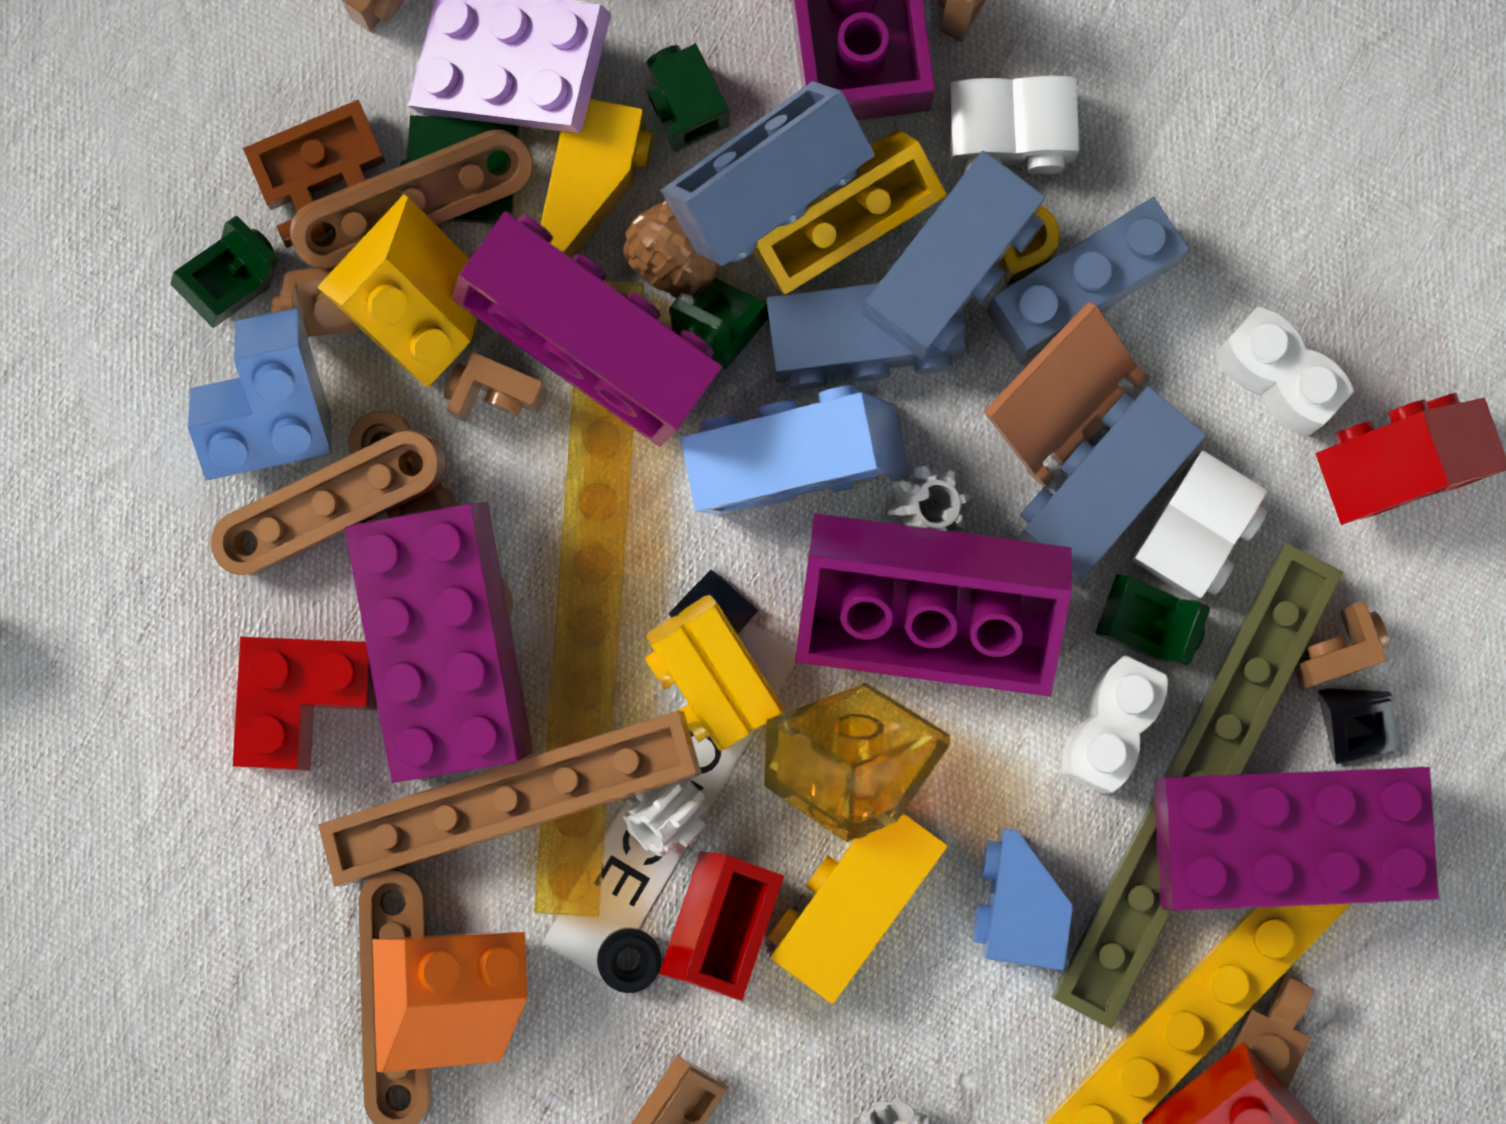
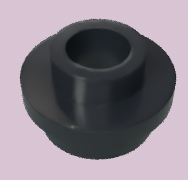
[597,927,662,993]

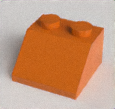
[372,931,527,1072]

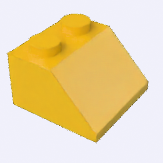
[317,194,478,388]

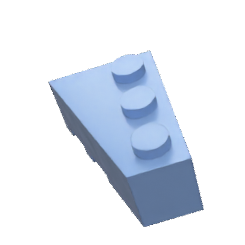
[681,385,910,515]

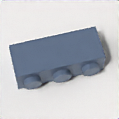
[660,81,875,266]
[862,150,1045,360]
[987,196,1189,364]
[766,283,966,390]
[1018,386,1206,586]

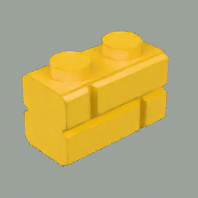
[644,594,784,751]

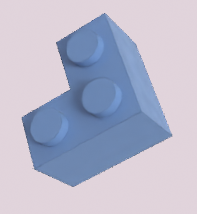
[188,308,331,481]

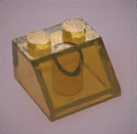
[764,683,950,842]

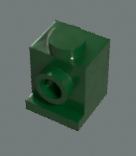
[646,43,730,153]

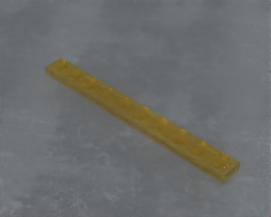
[534,280,645,917]

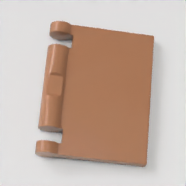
[984,302,1148,486]

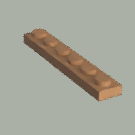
[318,710,702,886]

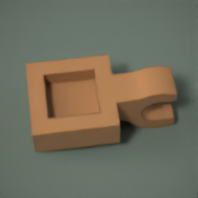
[1227,974,1315,1089]

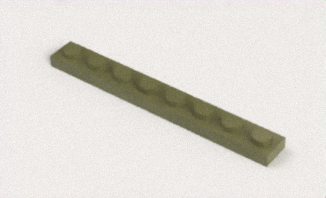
[1051,543,1344,1029]

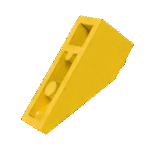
[541,99,654,258]

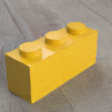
[753,129,947,295]
[767,799,948,1005]

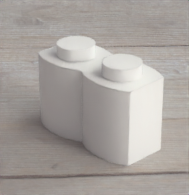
[948,76,1079,175]
[1215,306,1354,436]
[1129,450,1268,601]
[1061,655,1168,794]

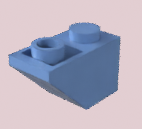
[972,829,1073,970]

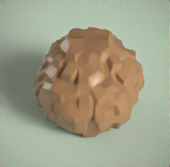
[623,200,719,299]

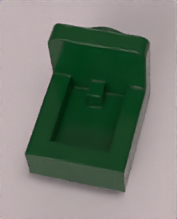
[170,216,278,328]
[669,278,768,370]
[1095,574,1210,666]

